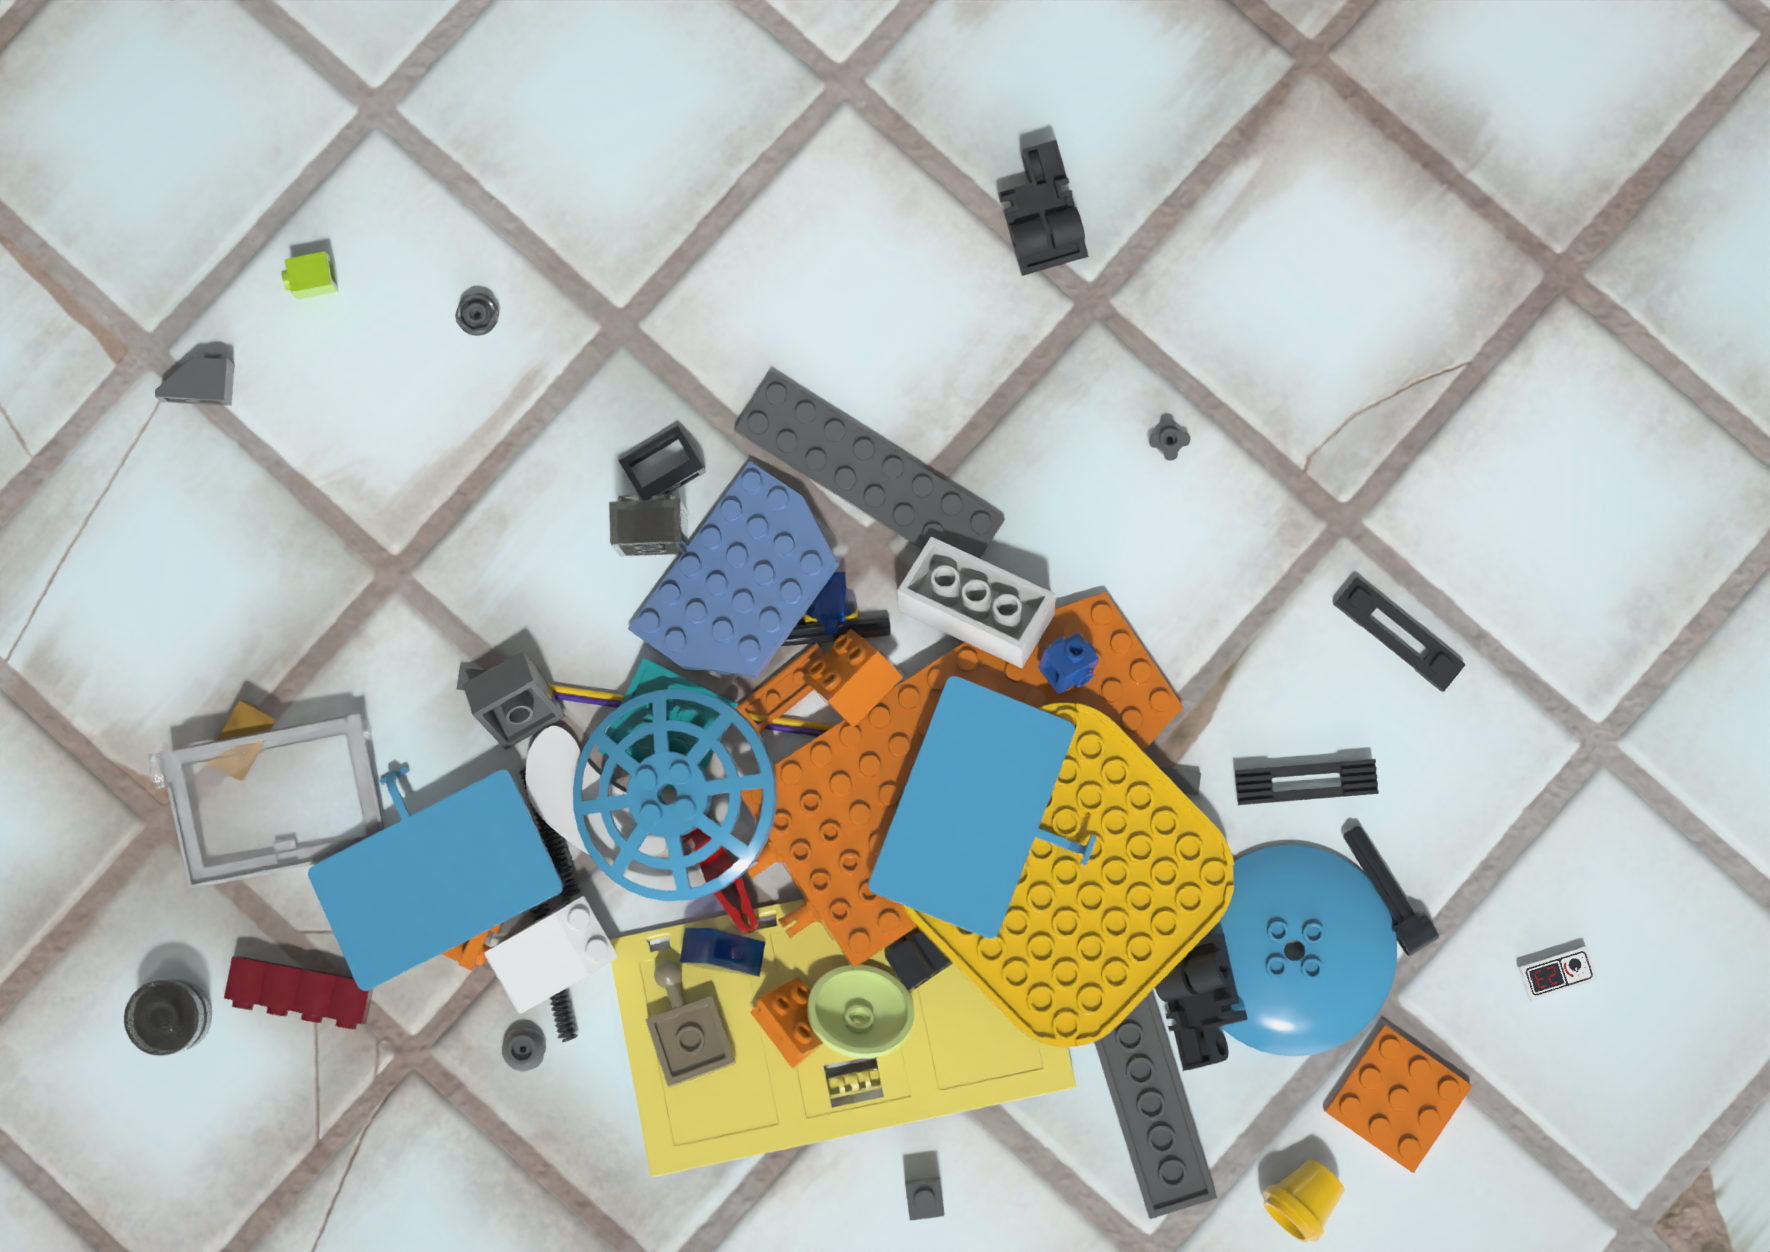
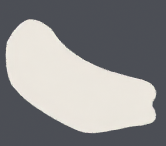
[526,726,666,858]

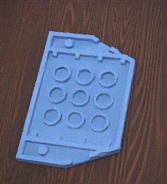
[628,461,840,678]

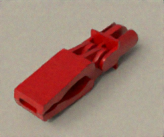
[681,813,760,935]

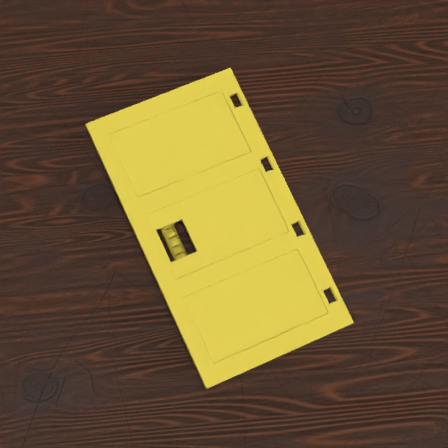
[609,899,1077,1177]

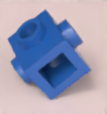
[1038,632,1099,694]

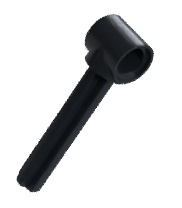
[1343,826,1440,957]

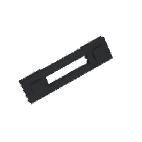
[1334,577,1466,692]
[1235,759,1379,805]

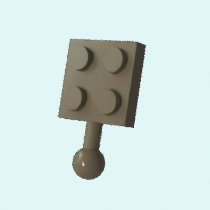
[645,961,736,1088]

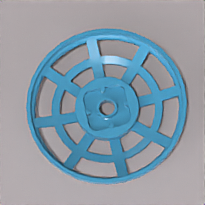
[573,689,777,901]

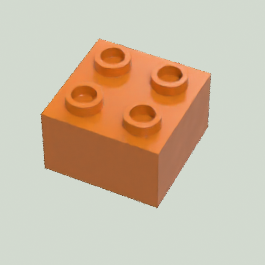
[802,629,903,728]

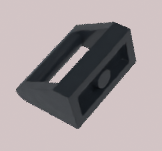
[618,425,706,508]

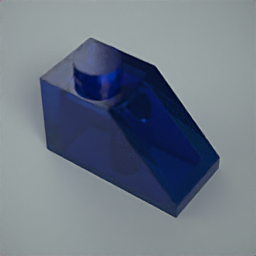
[679,928,765,977]

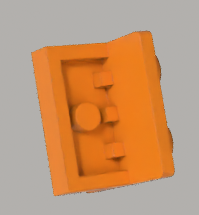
[750,977,824,1069]

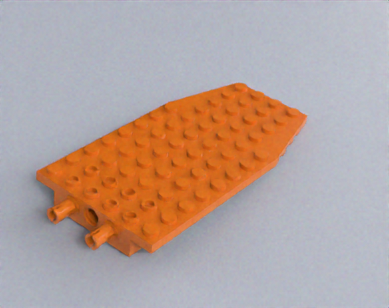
[741,592,1184,969]

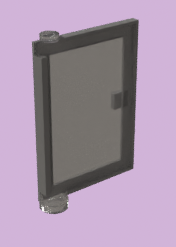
[149,713,384,889]

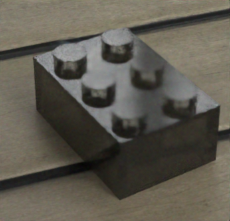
[609,494,689,557]

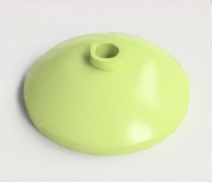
[807,965,915,1058]

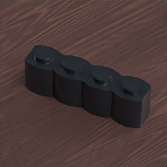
[885,927,953,993]

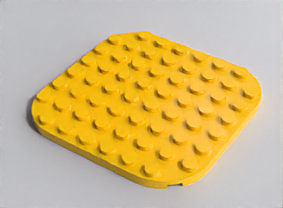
[901,703,1235,1047]

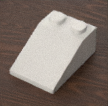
[484,896,618,1014]

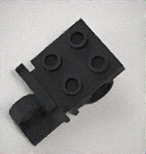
[998,140,1089,276]
[1155,933,1248,1071]

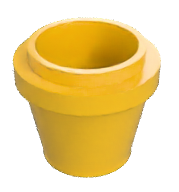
[1263,1159,1345,1243]

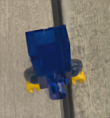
[804,572,859,634]

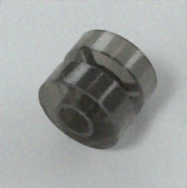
[124,979,212,1056]

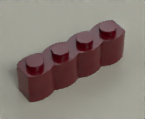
[224,956,373,1030]

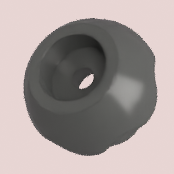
[455,293,499,336]
[502,1027,546,1072]

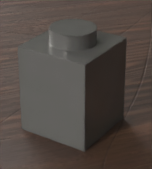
[905,1177,945,1221]

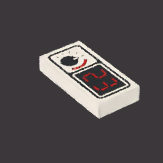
[1518,946,1598,1001]

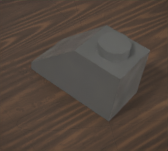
[155,352,235,406]

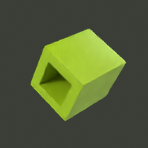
[281,251,338,300]

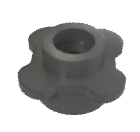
[1149,419,1191,461]

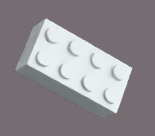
[897,537,1055,668]

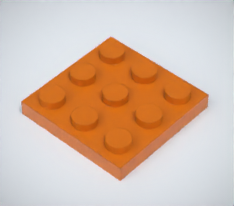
[1324,1024,1472,1174]

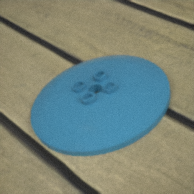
[1204,845,1397,1056]

